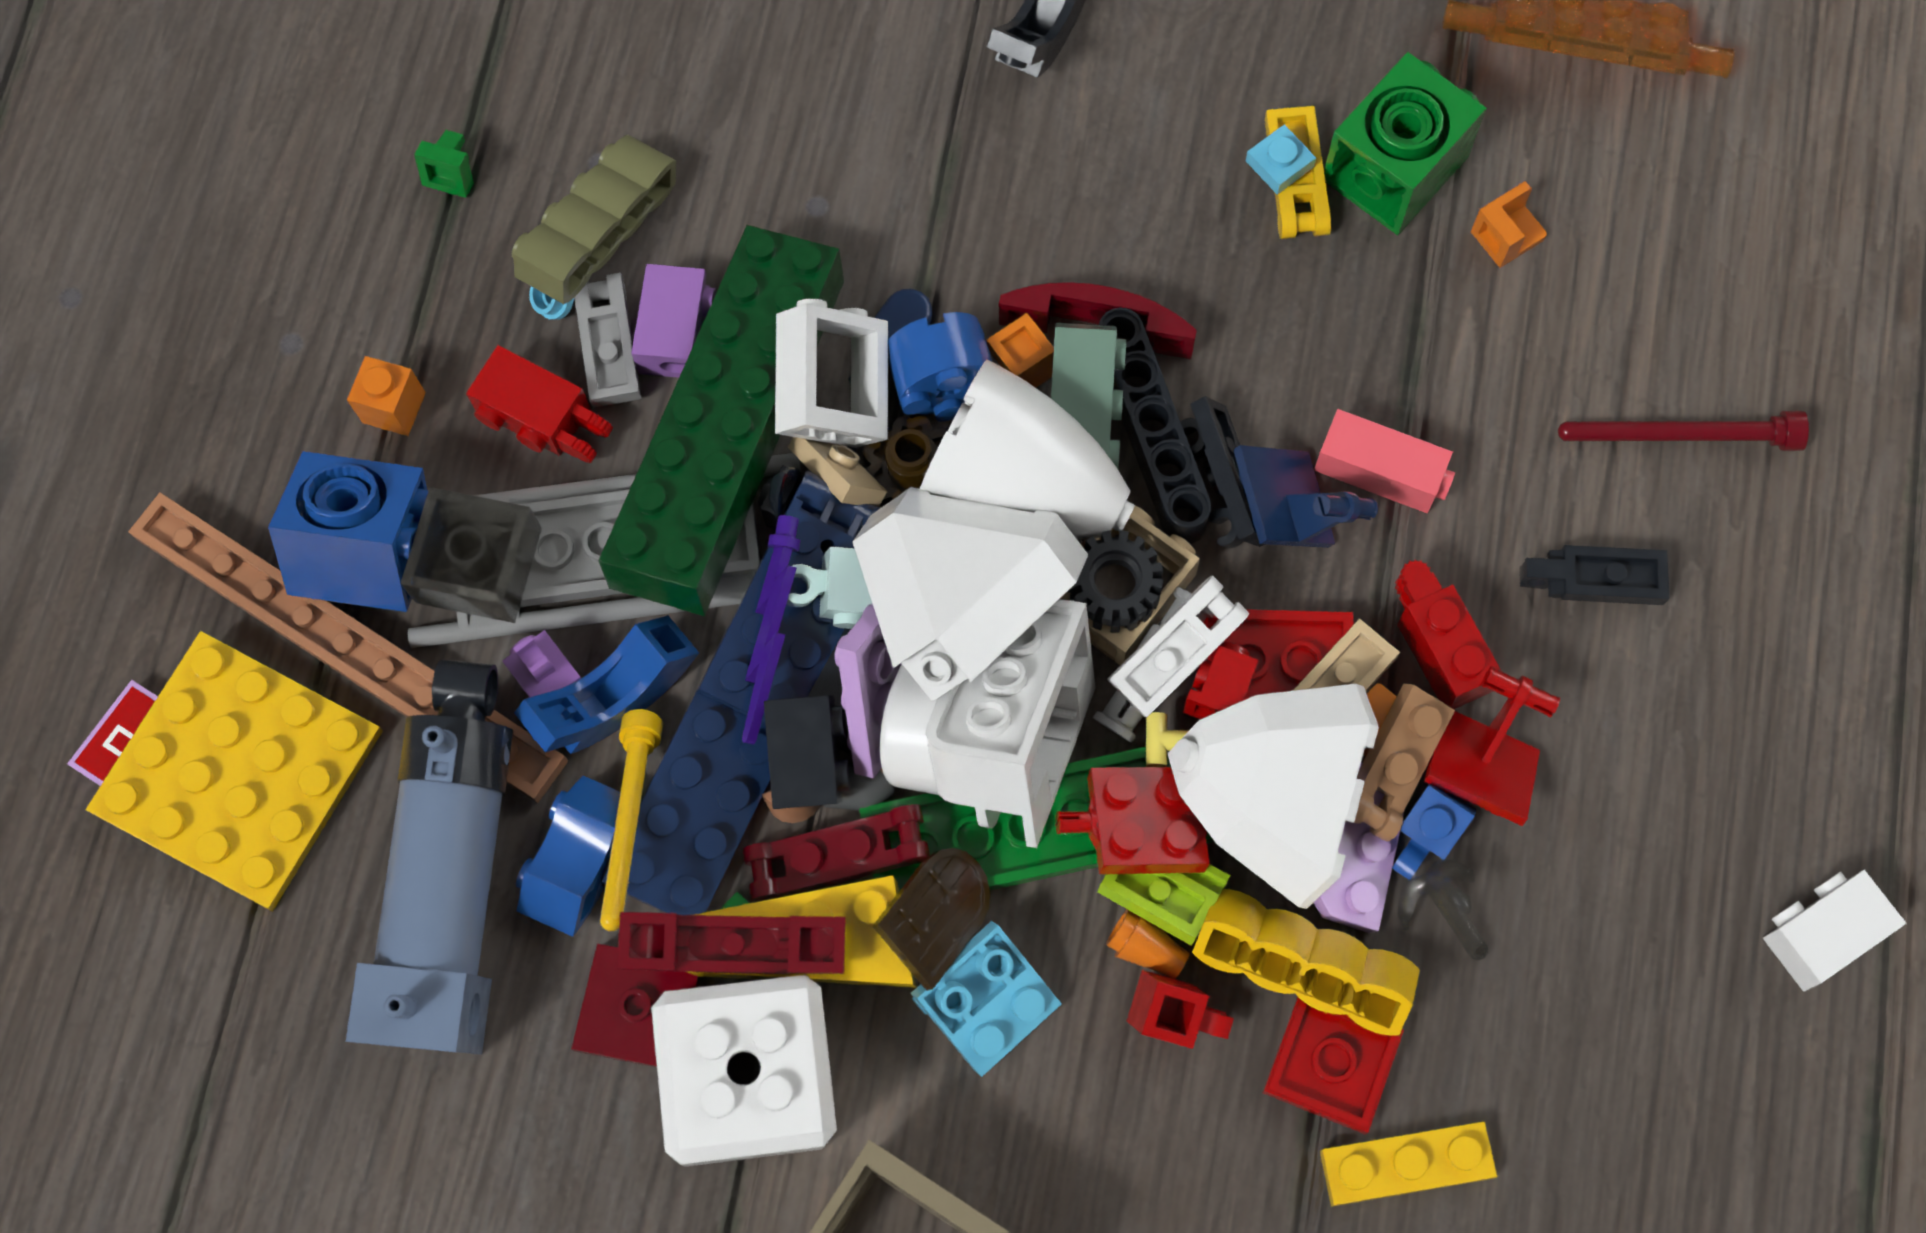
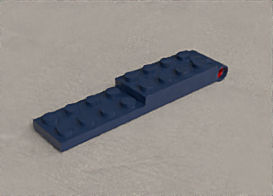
[601,470,880,915]

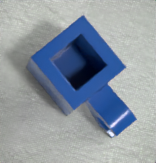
[1392,784,1477,880]

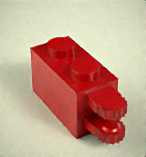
[466,345,613,463]
[1395,559,1502,710]

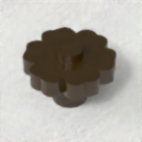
[863,416,949,506]

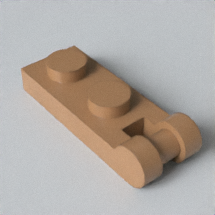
[1354,684,1455,842]

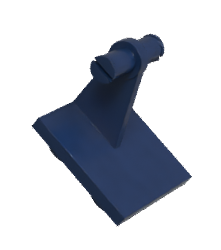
[1233,445,1378,548]

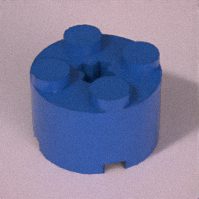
[888,312,992,421]

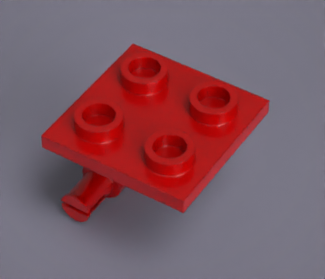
[1424,666,1560,827]

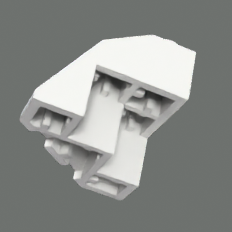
[1167,684,1379,909]

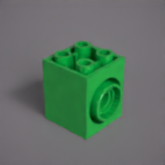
[1324,52,1487,236]

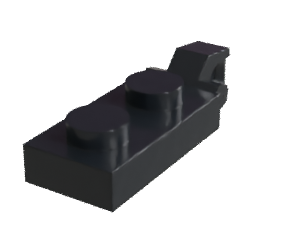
[1519,545,1669,605]

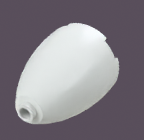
[920,359,1135,540]

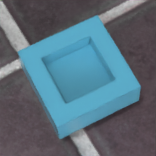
[1246,124,1316,195]

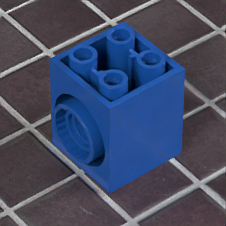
[268,451,441,612]

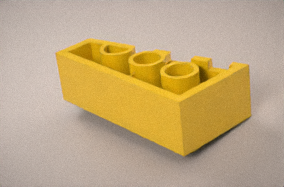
[687,875,917,988]

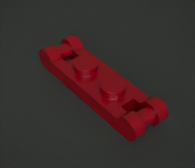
[743,804,930,902]

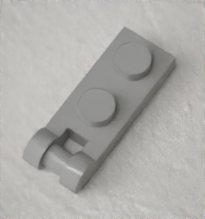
[574,272,642,408]

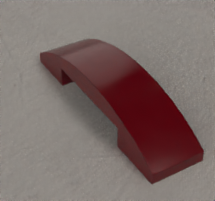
[999,282,1197,359]
[617,912,846,974]

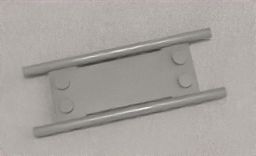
[408,453,801,648]

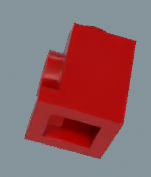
[1183,642,1259,719]

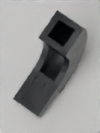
[987,0,1086,78]

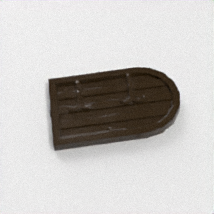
[872,848,990,991]

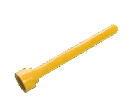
[600,709,663,931]

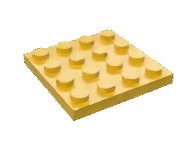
[85,631,383,912]

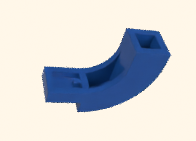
[514,615,699,754]

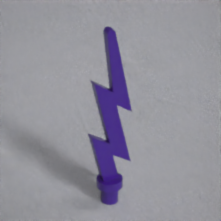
[742,515,801,745]

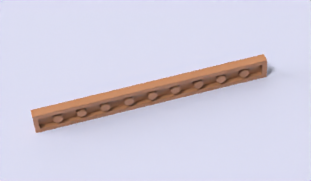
[128,492,568,803]

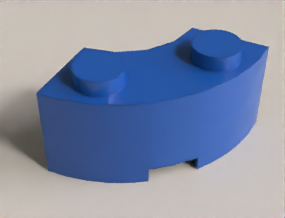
[516,775,620,937]

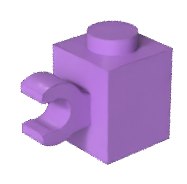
[502,630,581,698]

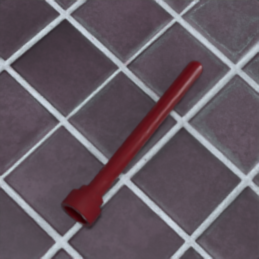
[1557,411,1809,451]

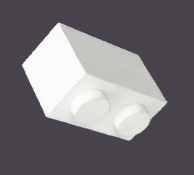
[1763,870,1907,992]

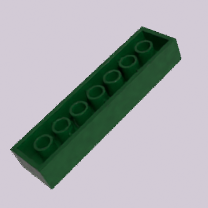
[598,225,844,616]

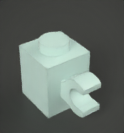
[787,547,872,629]

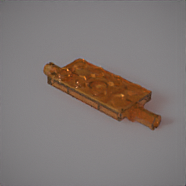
[1442,0,1735,79]

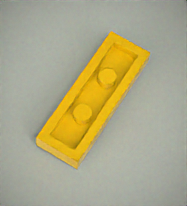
[1320,1121,1497,1207]

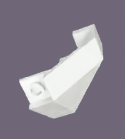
[852,487,1088,702]

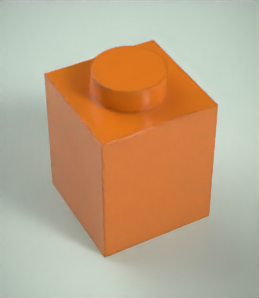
[347,356,426,436]

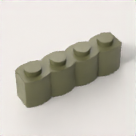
[512,135,676,304]

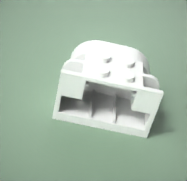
[880,599,1095,848]

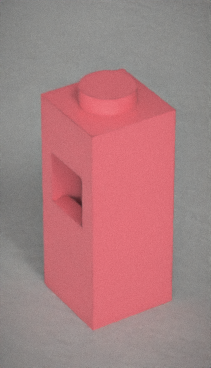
[1314,409,1456,514]

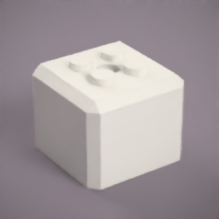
[652,975,837,1167]

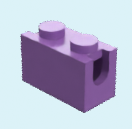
[631,264,717,378]

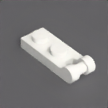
[1107,575,1250,717]

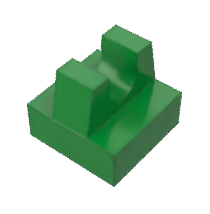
[414,130,474,198]

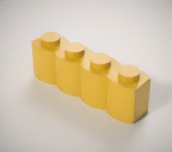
[1192,889,1420,1035]

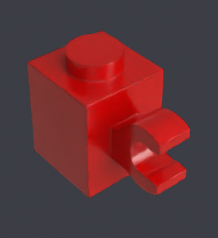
[1126,970,1234,1049]

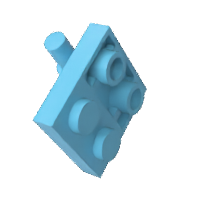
[910,921,1061,1077]

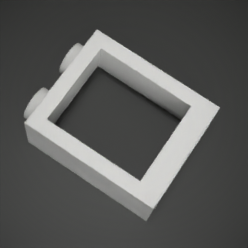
[775,299,888,448]

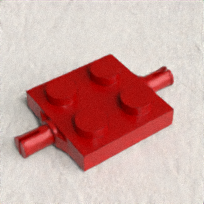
[1055,767,1210,875]

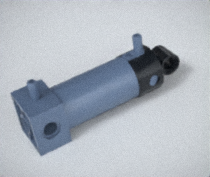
[346,660,513,1055]

